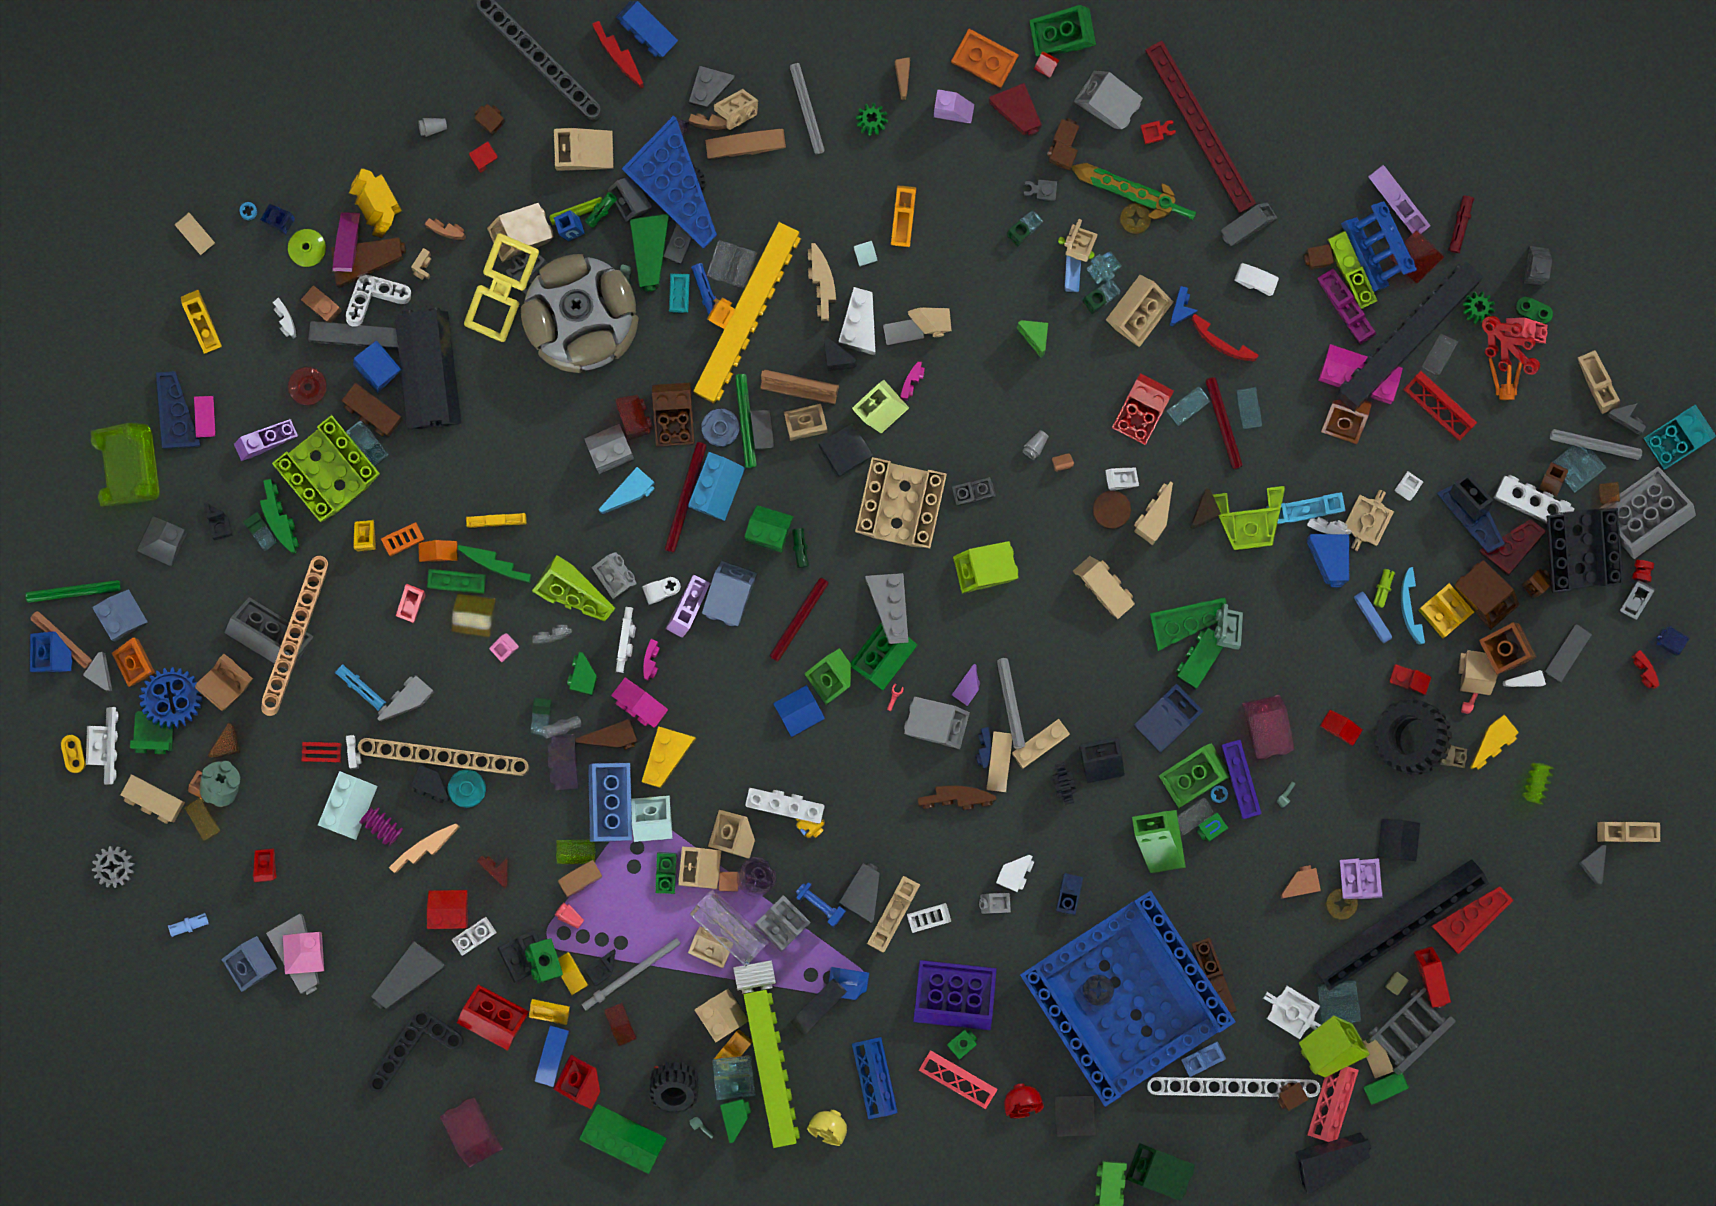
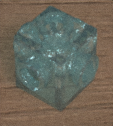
[1087,251,1122,284]

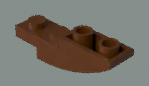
[918,786,996,810]
[1192,937,1237,1014]

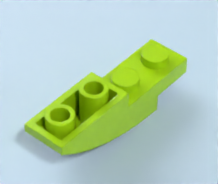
[1327,231,1377,309]

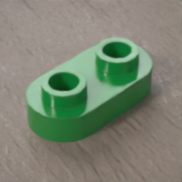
[1515,297,1553,324]

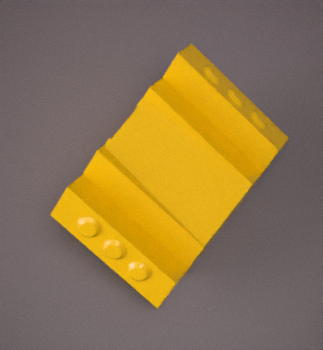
[349,168,402,238]

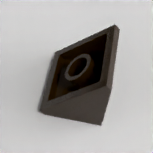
[1190,488,1221,529]

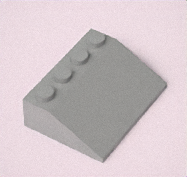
[1600,466,1696,559]

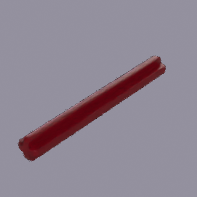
[1206,377,1242,469]
[770,578,828,661]

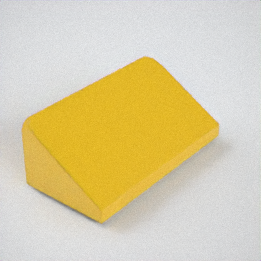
[558,952,589,995]

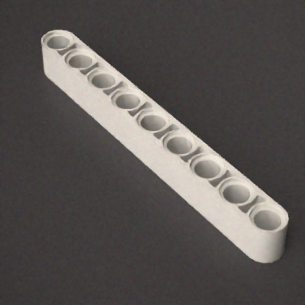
[1146,1077,1320,1097]

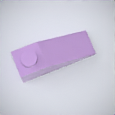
[666,575,710,638]

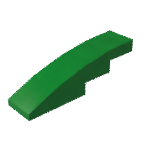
[458,545,532,584]

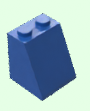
[1307,534,1349,588]

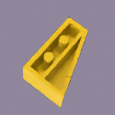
[642,726,696,788]

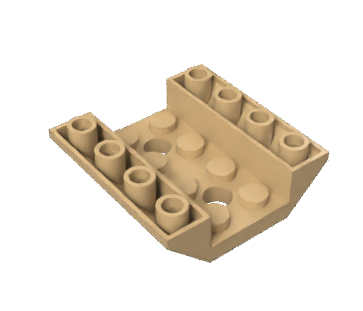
[855,457,947,549]

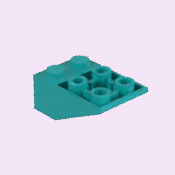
[1643,405,1716,470]

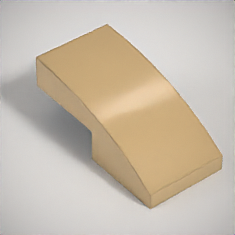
[174,212,215,255]

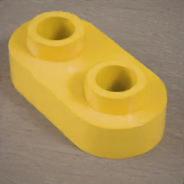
[61,735,86,773]

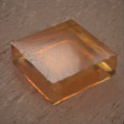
[1599,482,1620,504]

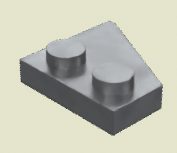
[689,66,735,108]

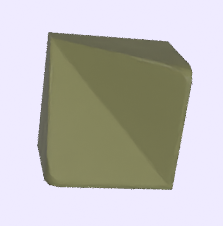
[1384,972,1409,995]

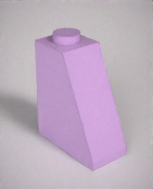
[934,90,974,124]

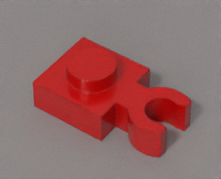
[1140,120,1176,145]

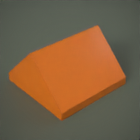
[112,638,156,687]

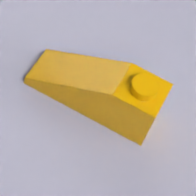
[181,290,222,354]

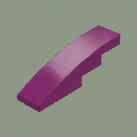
[333,212,361,272]
[1317,268,1376,345]

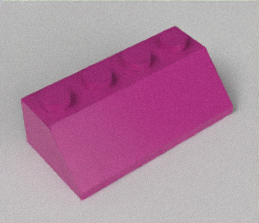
[1318,344,1403,404]

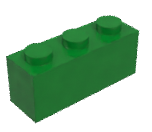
[1176,628,1223,690]

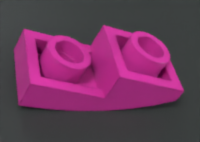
[900,362,925,401]
[194,396,215,437]
[644,639,660,681]

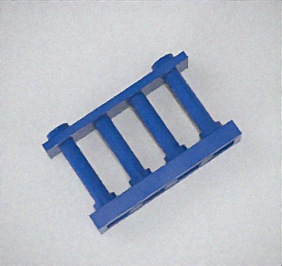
[1341,201,1417,292]
[796,882,846,928]

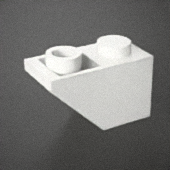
[996,855,1034,892]

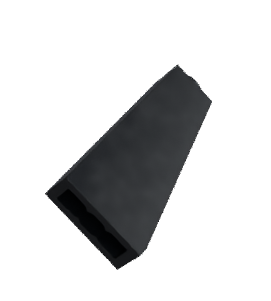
[1295,1132,1371,1194]

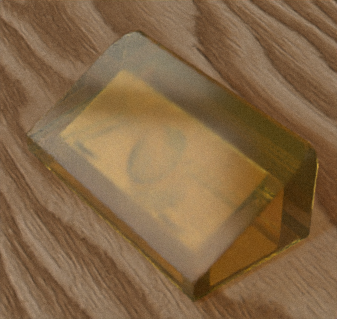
[185,798,220,841]

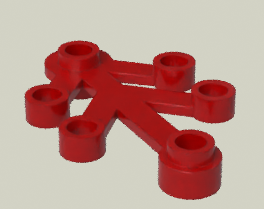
[1482,316,1540,375]

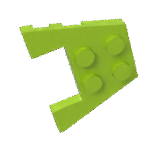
[1213,486,1285,550]

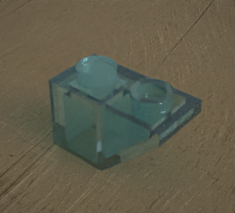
[346,420,388,466]

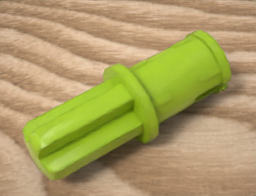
[1373,569,1395,608]

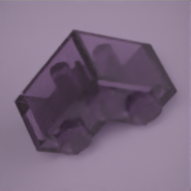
[548,734,578,790]

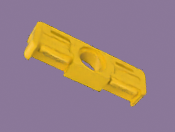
[466,513,527,528]

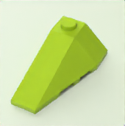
[532,555,615,621]

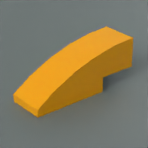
[891,185,916,247]

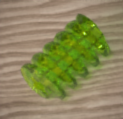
[1522,763,1555,806]

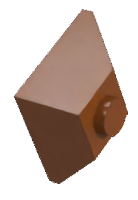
[1321,399,1372,444]

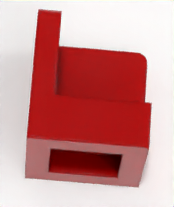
[469,142,498,173]

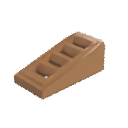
[894,58,910,100]

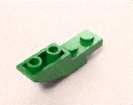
[260,479,299,554]

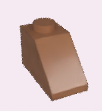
[301,286,342,323]
[1280,865,1321,899]

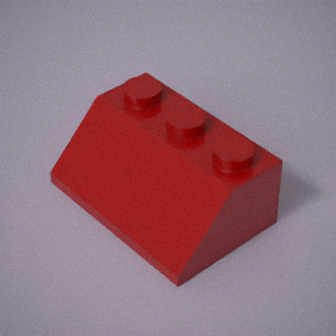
[457,985,529,1050]

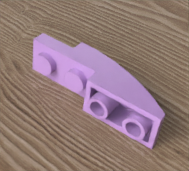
[1368,165,1430,238]

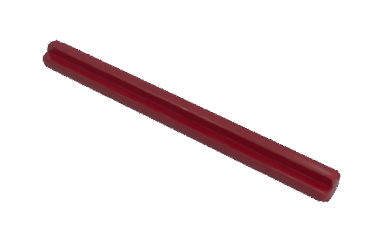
[665,442,706,552]

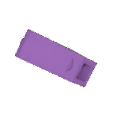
[234,419,298,461]

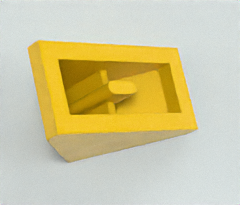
[354,520,376,551]

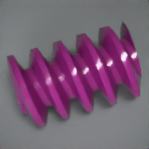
[359,807,403,847]

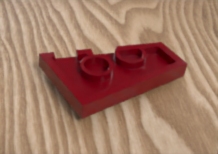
[1479,519,1546,576]

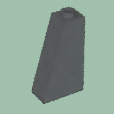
[371,941,446,1009]

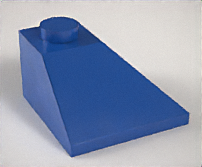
[30,631,72,672]

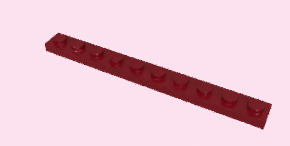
[1145,40,1256,214]

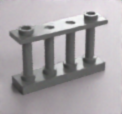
[1366,987,1456,1075]

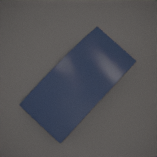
[976,727,991,769]

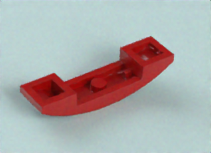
[1191,314,1259,361]

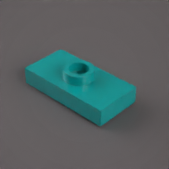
[669,274,690,313]

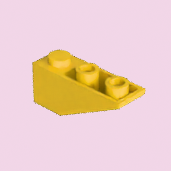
[1470,715,1519,770]

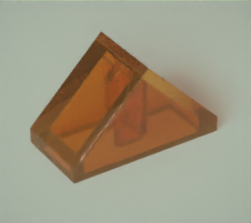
[208,723,240,759]

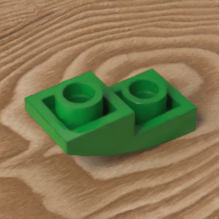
[655,852,677,894]
[1363,1072,1409,1105]

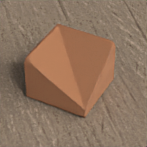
[719,872,739,892]

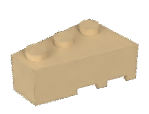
[1073,556,1135,619]

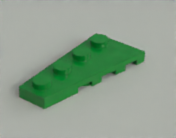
[1150,597,1226,651]

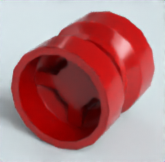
[1632,560,1654,583]

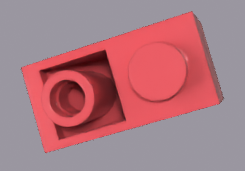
[1505,318,1547,344]

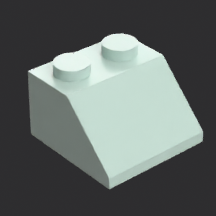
[631,796,673,842]

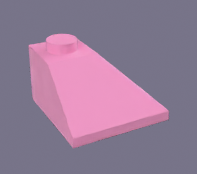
[283,932,324,974]

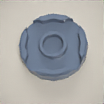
[702,409,739,447]

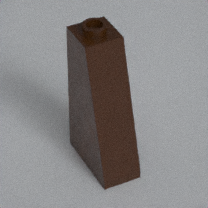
[331,237,406,288]

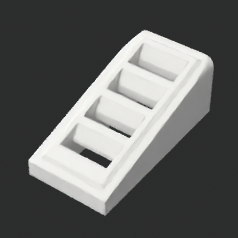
[1502,670,1546,687]
[907,903,951,933]

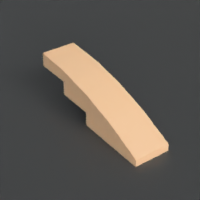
[389,824,460,873]

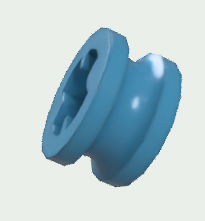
[239,202,257,220]
[1210,785,1228,803]

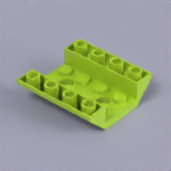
[272,415,380,522]

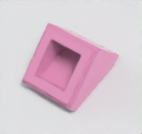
[489,633,519,662]

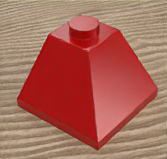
[554,1055,600,1109]

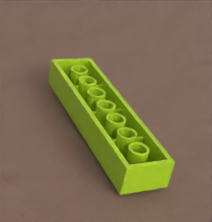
[743,990,800,1148]

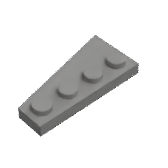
[865,573,908,644]

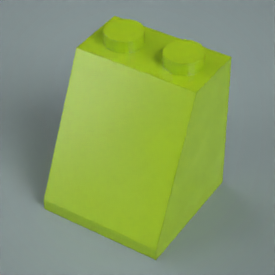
[953,541,1018,593]
[1299,1016,1370,1078]

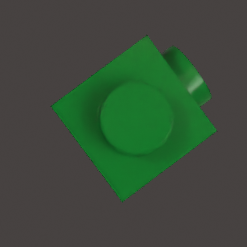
[947,1030,977,1059]

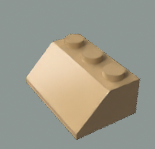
[1106,275,1173,347]

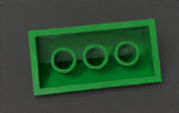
[579,1104,667,1174]

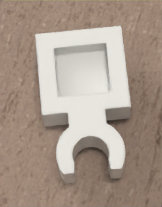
[346,735,362,769]

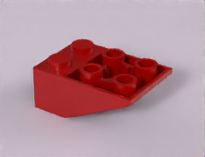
[1112,373,1174,445]

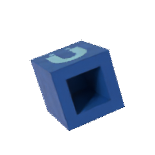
[554,210,585,241]

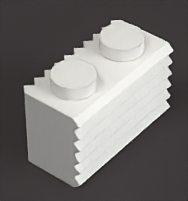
[733,960,776,994]

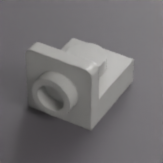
[979,893,1011,914]

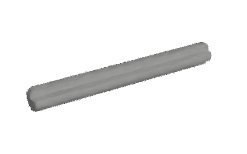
[790,63,824,154]
[1550,429,1642,460]
[997,658,1025,749]

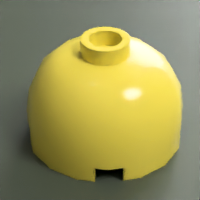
[807,1110,847,1146]

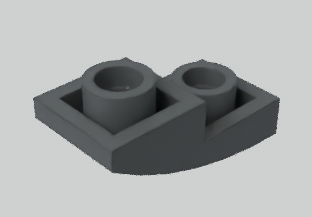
[952,477,996,505]

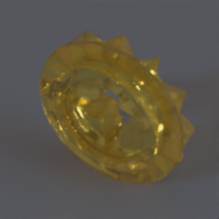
[1120,203,1151,234]
[1326,888,1358,919]

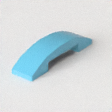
[1266,492,1345,525]
[1401,567,1425,645]

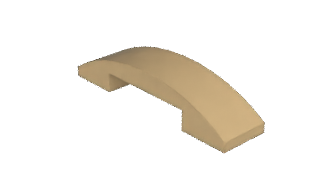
[867,876,920,953]

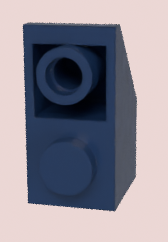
[1056,873,1083,915]

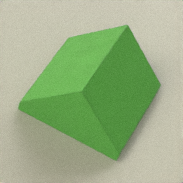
[1017,320,1048,357]

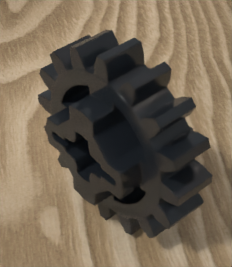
[1052,762,1077,805]

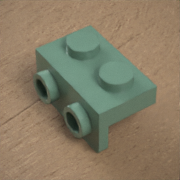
[1214,604,1243,650]

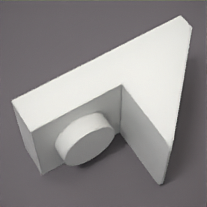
[1105,468,1139,491]

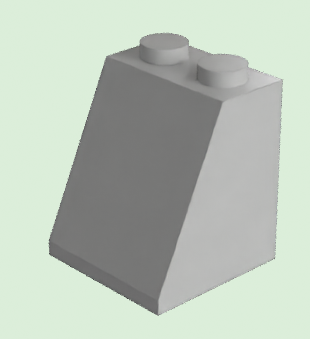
[1074,71,1143,129]
[584,424,634,474]
[904,697,970,749]

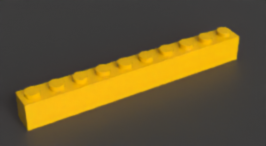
[693,222,801,404]

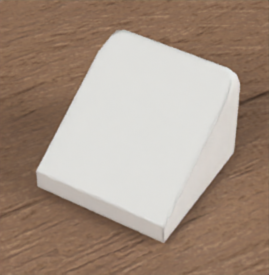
[1395,471,1423,501]

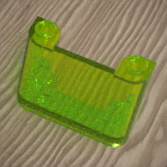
[91,423,159,507]

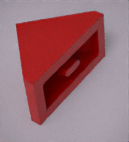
[1320,710,1363,746]

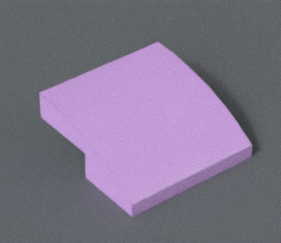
[1340,858,1383,899]

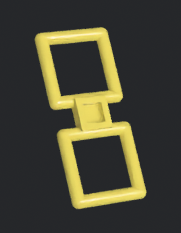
[464,233,539,342]

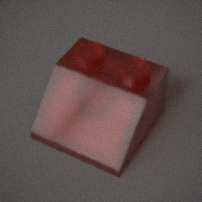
[1389,230,1444,283]
[615,395,653,440]

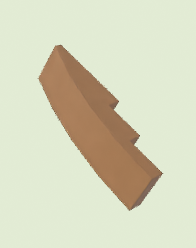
[705,129,786,160]

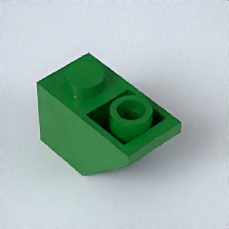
[567,652,598,696]

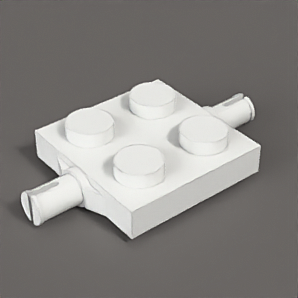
[616,607,636,673]
[1263,986,1321,1039]

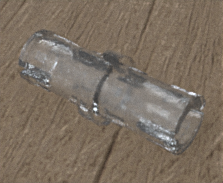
[542,716,581,739]

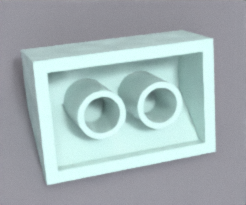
[318,771,378,840]

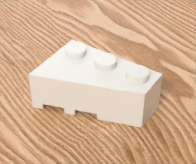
[838,287,875,355]

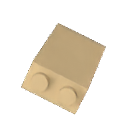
[487,203,553,262]
[695,989,749,1042]

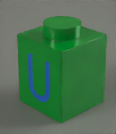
[1197,813,1228,842]

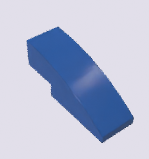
[535,1025,570,1087]

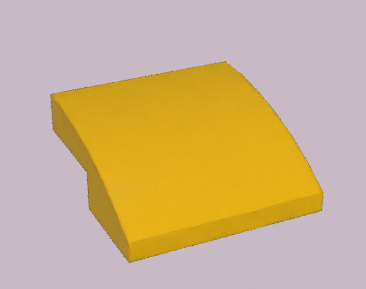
[1418,583,1474,639]

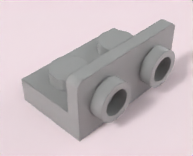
[592,552,637,599]

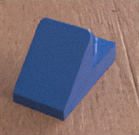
[1170,286,1198,326]

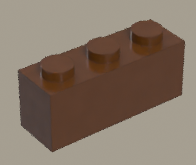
[342,383,403,437]

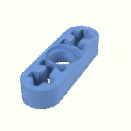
[1354,592,1392,643]

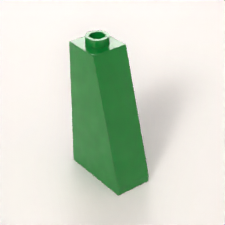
[630,214,669,292]

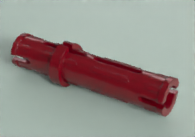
[1448,195,1474,254]

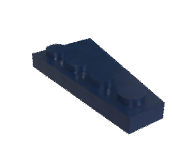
[156,371,201,449]
[1437,476,1505,553]

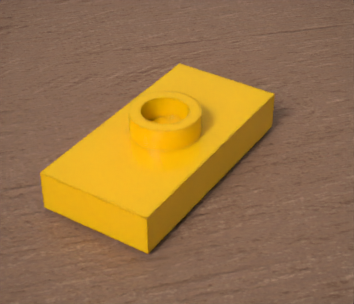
[529,999,570,1025]

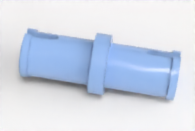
[168,913,209,937]

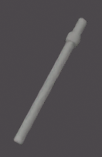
[581,938,681,1010]

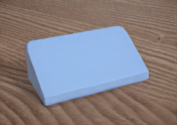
[1064,255,1081,292]

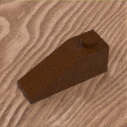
[1521,568,1551,599]
[575,719,638,750]

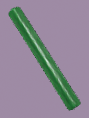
[735,374,756,468]
[25,580,121,603]

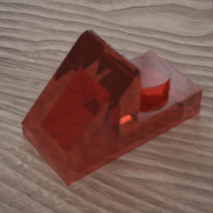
[477,855,509,888]
[604,1003,637,1046]

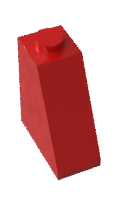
[1414,947,1451,1008]

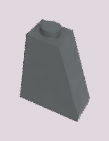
[1221,203,1278,246]
[1524,246,1552,286]
[839,862,880,923]

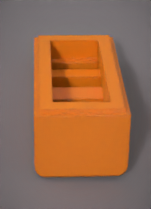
[381,522,425,557]

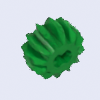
[856,103,888,136]
[1462,292,1495,324]

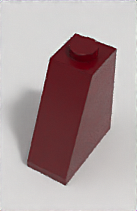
[989,83,1042,136]

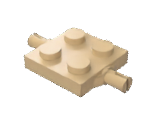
[1345,490,1394,551]

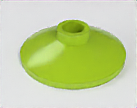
[288,229,326,267]

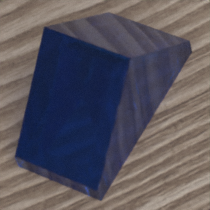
[260,204,295,235]

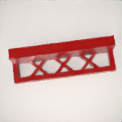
[1403,371,1477,441]

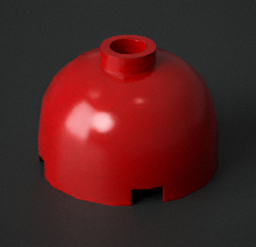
[1004,1084,1044,1118]

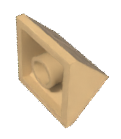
[784,404,827,441]

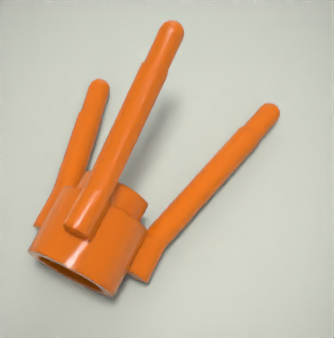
[1489,357,1522,400]

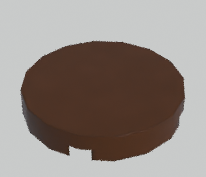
[1093,490,1131,529]

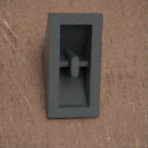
[1578,845,1606,885]

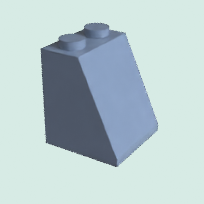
[702,561,757,626]

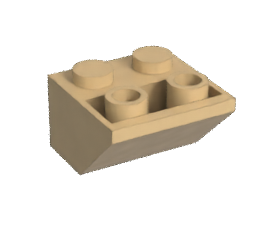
[678,846,721,889]

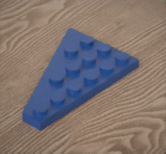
[622,115,717,249]

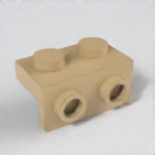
[1064,219,1098,262]

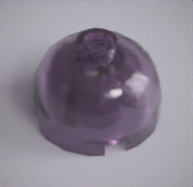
[737,857,777,897]

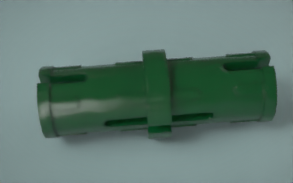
[792,528,809,568]

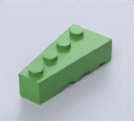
[1095,1161,1127,1206]

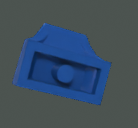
[829,967,869,1000]

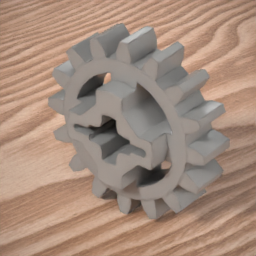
[92,846,135,888]

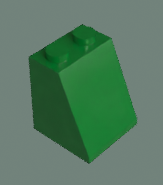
[745,505,793,553]

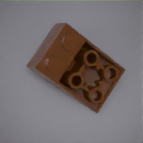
[652,382,695,447]

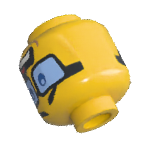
[796,819,825,838]

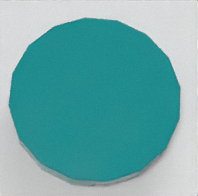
[447,769,486,808]

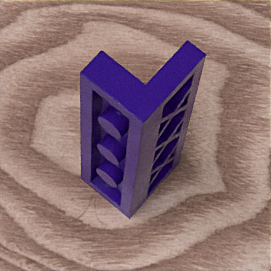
[1221,740,1262,819]

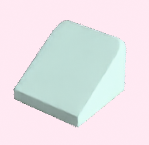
[854,241,878,267]

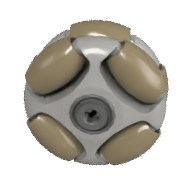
[521,254,639,373]

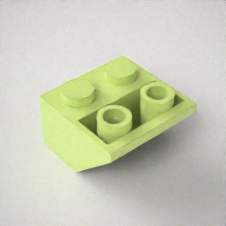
[852,380,909,433]

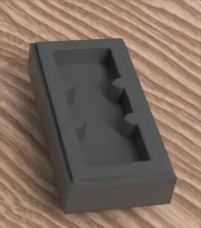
[663,223,692,264]

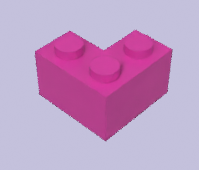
[611,678,668,728]

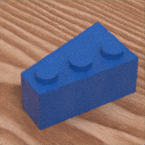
[615,1,678,57]

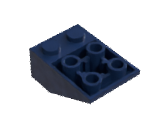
[1134,684,1203,753]

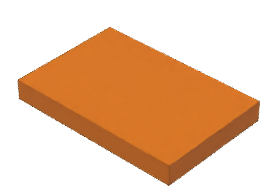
[951,29,1019,89]

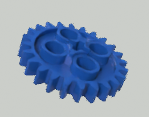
[139,667,203,729]

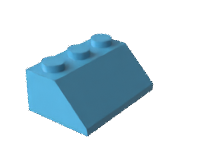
[688,452,745,521]

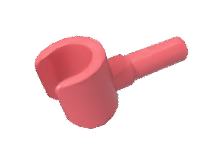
[887,684,903,711]
[1461,693,1478,714]

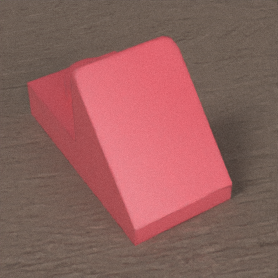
[396,584,425,623]

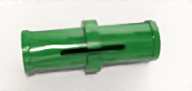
[585,192,617,228]

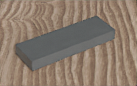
[1544,624,1592,683]

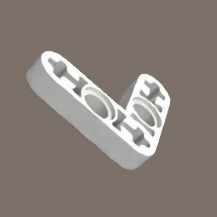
[346,275,411,327]

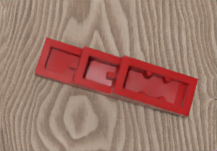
[592,21,644,88]

